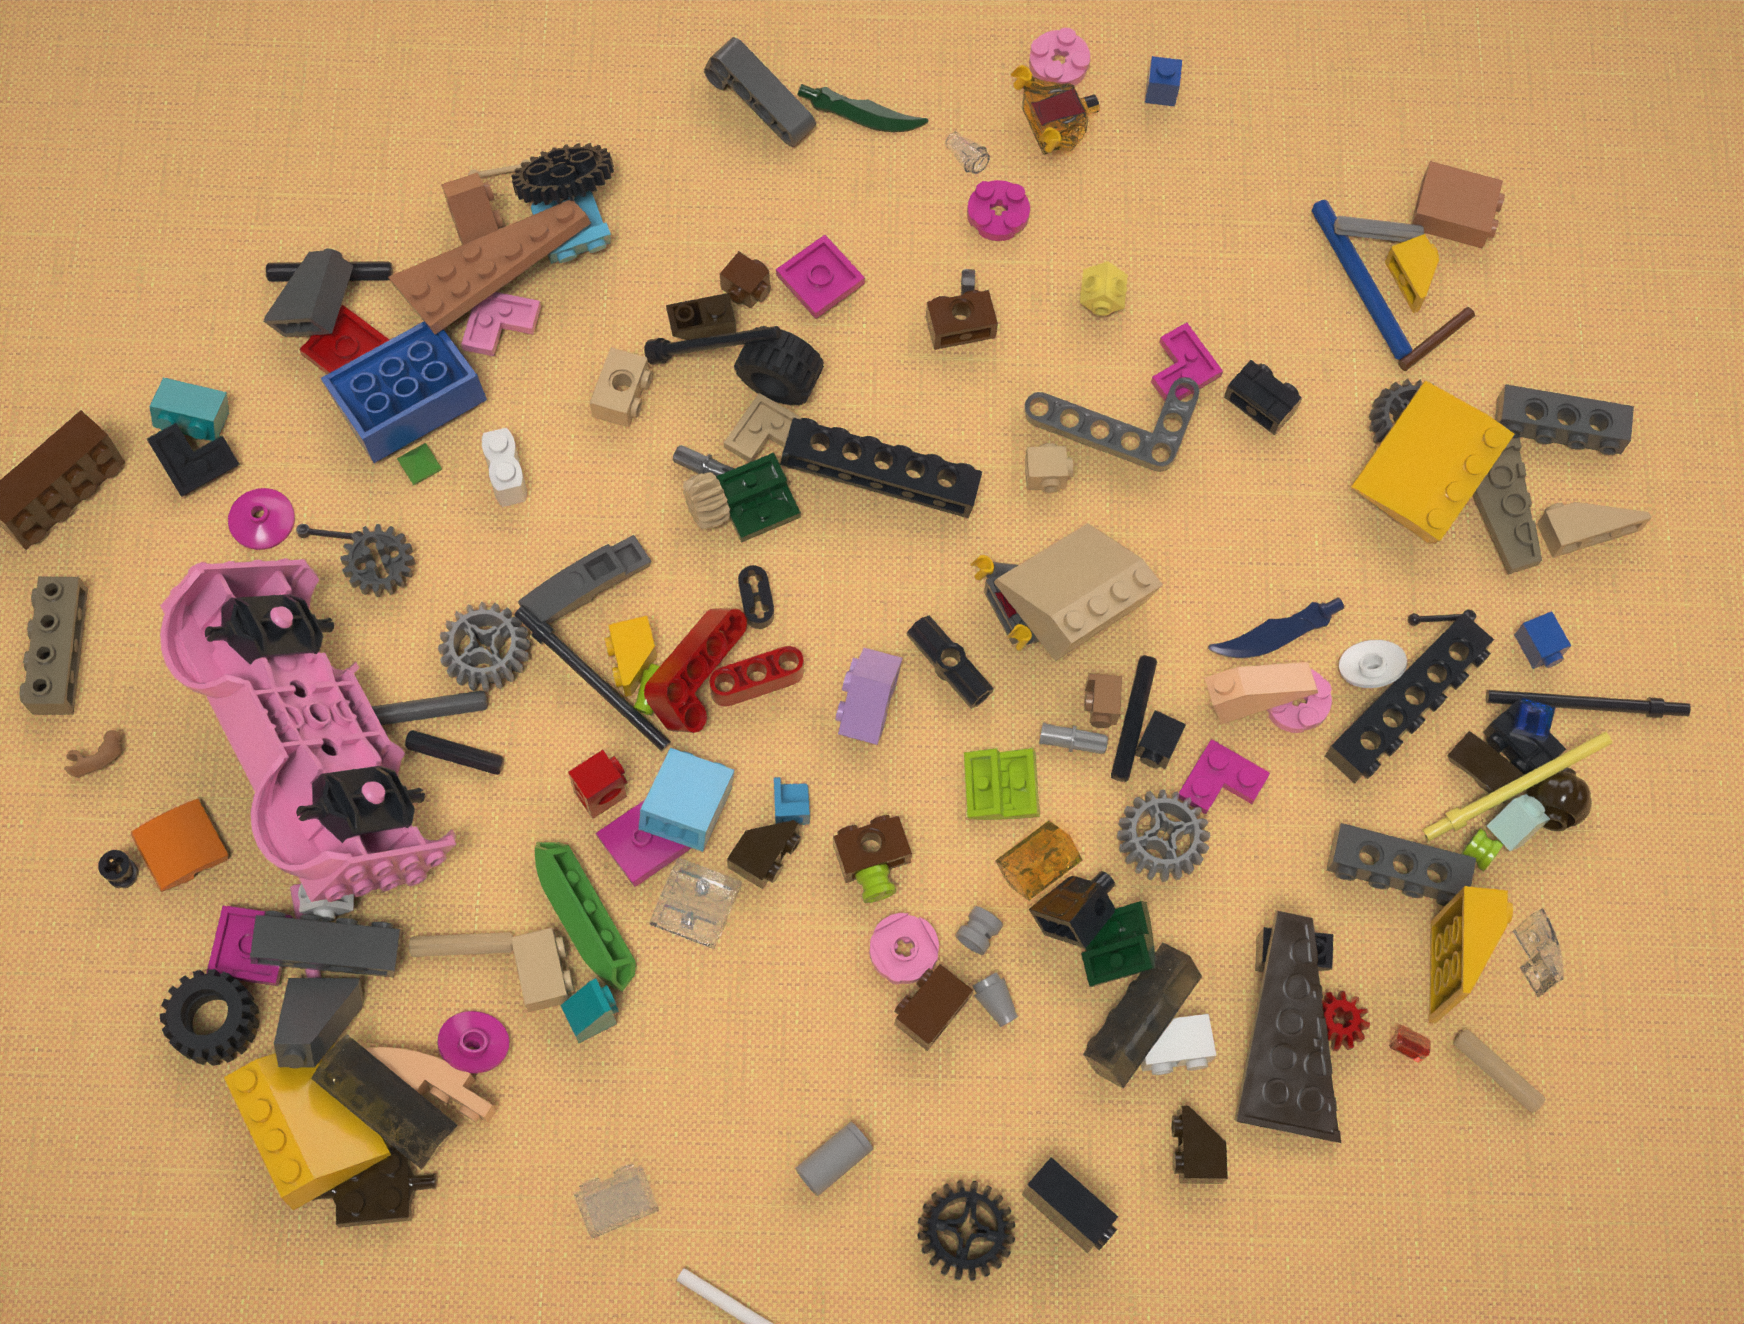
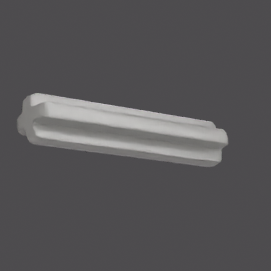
[1334,216,1424,242]

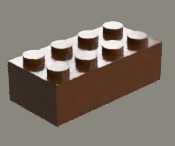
[0,410,125,550]

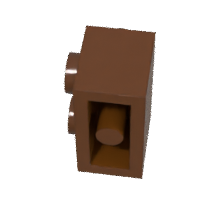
[894,964,973,1051]

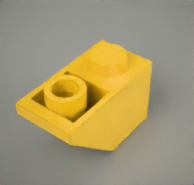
[604,615,657,697]

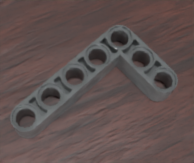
[1025,377,1200,472]

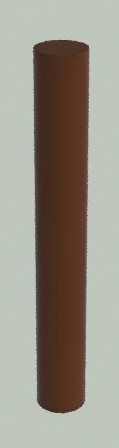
[1398,307,1475,371]

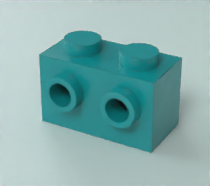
[149,377,229,441]

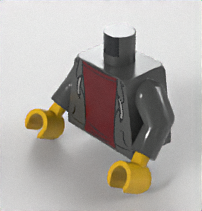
[970,555,1039,651]

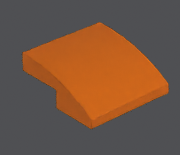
[131,798,229,892]

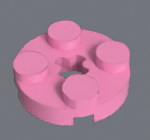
[1029,28,1090,89]
[1267,669,1332,733]
[869,913,939,985]

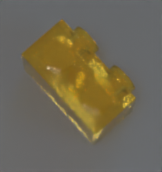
[995,821,1083,901]

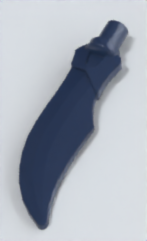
[1208,597,1344,658]

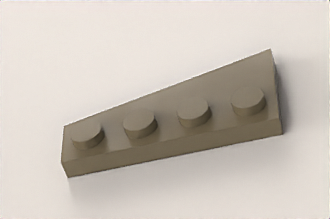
[1473,437,1542,574]

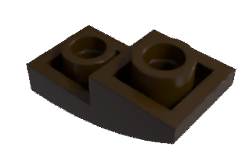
[1447,731,1524,803]

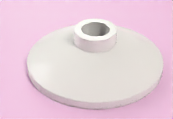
[1339,640,1407,688]

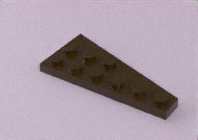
[1234,910,1341,1143]

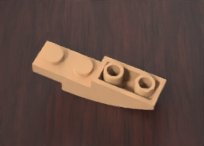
[357,1047,496,1123]

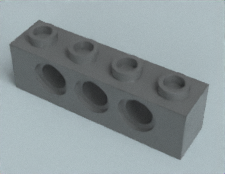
[1495,384,1634,455]
[1326,823,1476,906]

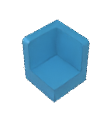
[774,777,810,825]

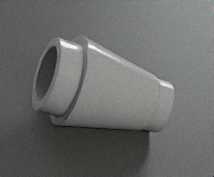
[973,972,1018,1027]

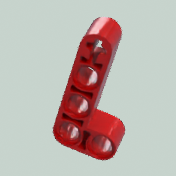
[644,608,747,733]

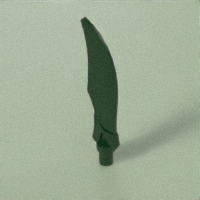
[797,84,928,132]

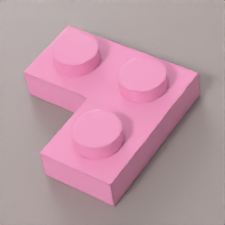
[461,292,541,356]

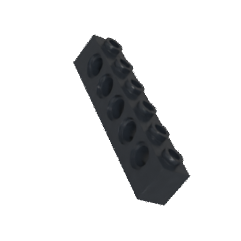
[780,417,983,518]
[1325,613,1494,783]

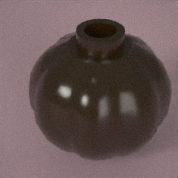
[1527,768,1592,831]

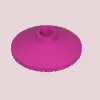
[228,488,295,550]
[437,1011,509,1073]

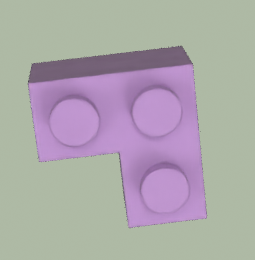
[835,648,903,745]

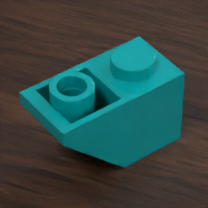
[560,978,619,1043]

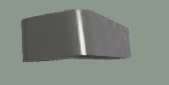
[704,37,816,147]

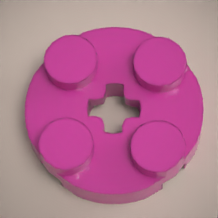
[967,180,1030,241]

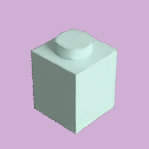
[1487,794,1550,851]

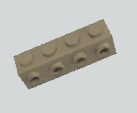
[19,576,88,715]

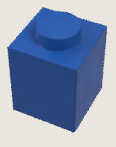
[1145,56,1182,107]
[1514,611,1571,669]

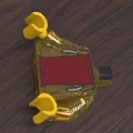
[1010,65,1100,155]

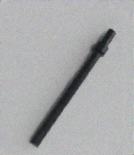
[514,605,671,752]
[1486,690,1691,718]

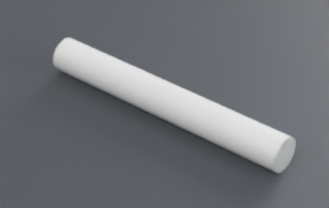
[676,1268,773,1324]

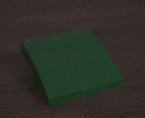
[716,452,801,543]
[1081,901,1155,987]

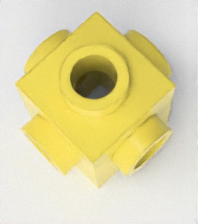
[1080,261,1128,316]

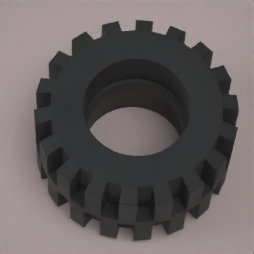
[734,326,824,405]
[160,969,259,1066]

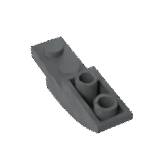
[518,535,652,624]

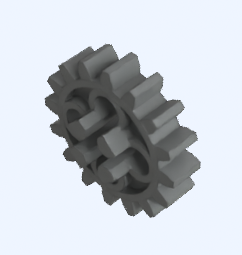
[340,524,415,597]

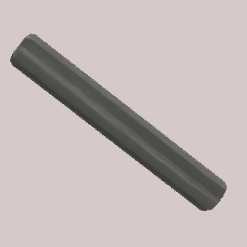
[371,691,488,725]

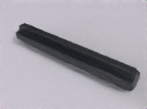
[265,261,393,282]
[1111,655,1157,782]

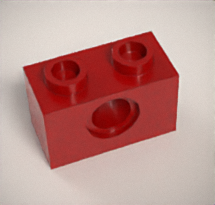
[568,750,628,819]

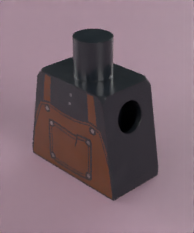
[1029,871,1115,948]

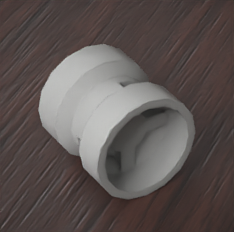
[955,906,1003,955]

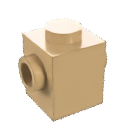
[1025,443,1073,493]

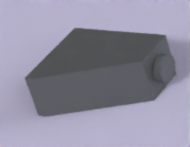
[263,248,353,337]
[274,978,364,1068]

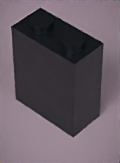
[1022,1157,1118,1253]

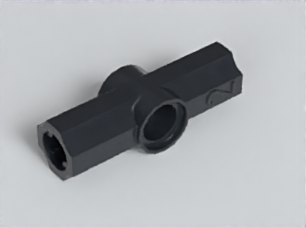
[907,615,994,709]

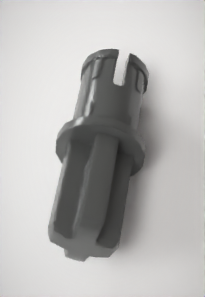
[672,445,735,476]

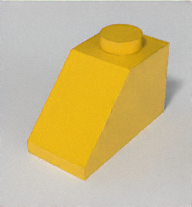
[1385,234,1439,313]

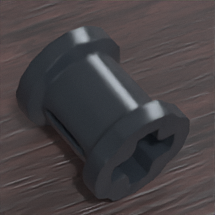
[98,850,138,889]

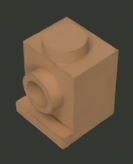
[1084,673,1122,728]

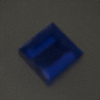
[1512,697,1556,742]

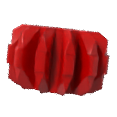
[1322,991,1370,1051]

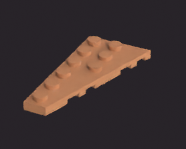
[388,200,591,335]

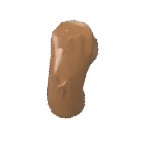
[64,730,123,778]

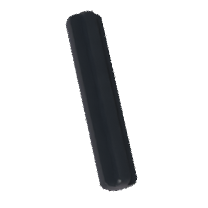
[405,730,504,775]

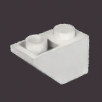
[1141,1014,1216,1075]

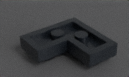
[146,422,240,497]

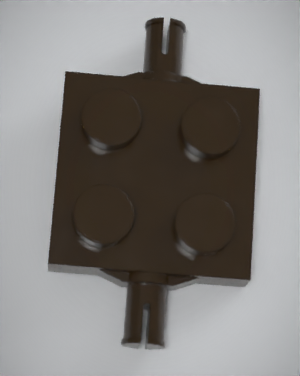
[312,1146,436,1228]

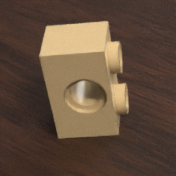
[590,347,653,427]

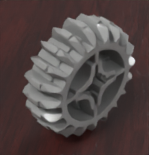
[438,601,530,692]
[1117,789,1210,882]

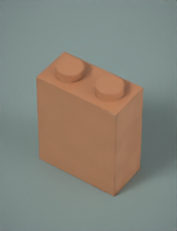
[1411,161,1505,248]

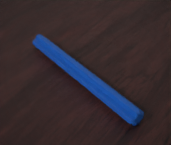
[1312,199,1412,360]

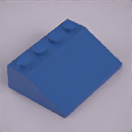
[321,321,487,463]

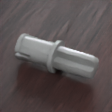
[1039,723,1108,754]

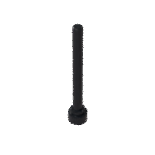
[644,326,782,365]

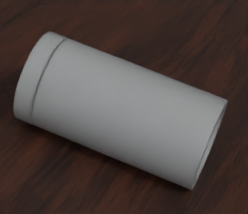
[795,1122,873,1196]

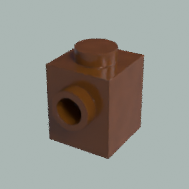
[720,251,771,309]

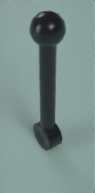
[296,524,364,542]
[1408,609,1476,626]

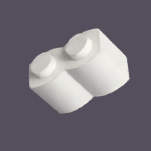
[482,428,527,507]

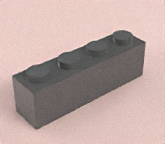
[250,911,400,978]

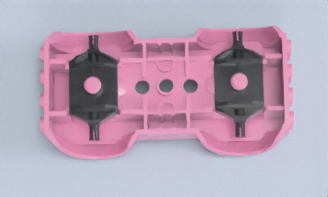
[160,558,456,902]

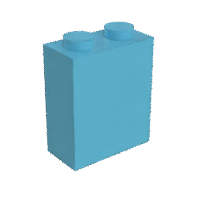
[638,748,734,852]

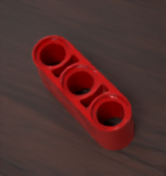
[709,646,804,707]

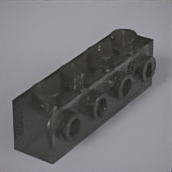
[1083,942,1202,1089]
[311,1034,458,1170]

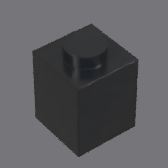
[1135,710,1186,769]

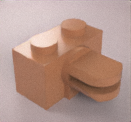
[441,173,503,245]

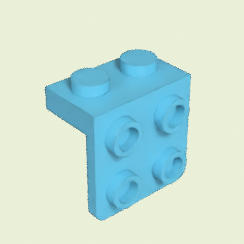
[531,191,611,264]

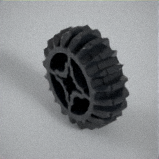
[917,1180,1015,1281]

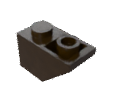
[666,293,736,340]
[727,820,801,889]
[1171,1106,1228,1184]

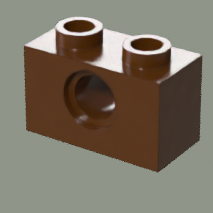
[925,290,998,350]
[833,815,912,883]

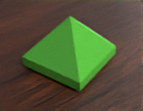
[397,443,442,486]

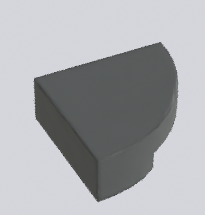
[961,269,975,295]

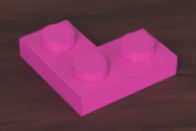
[1151,322,1223,401]
[1178,739,1270,815]

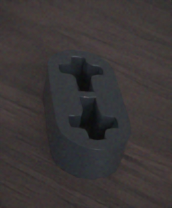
[738,565,774,629]

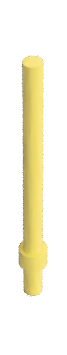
[1422,732,1613,841]

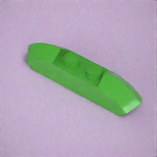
[535,842,636,992]

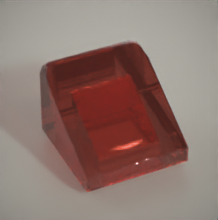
[1388,1024,1431,1063]

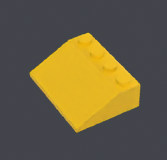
[1350,380,1515,544]
[1429,886,1513,1024]
[223,1043,391,1211]

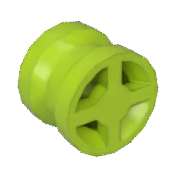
[1461,828,1503,872]
[855,864,896,903]

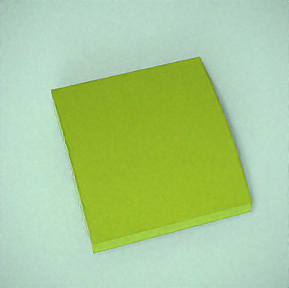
[964,748,1040,820]

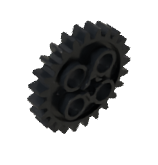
[511,143,614,205]

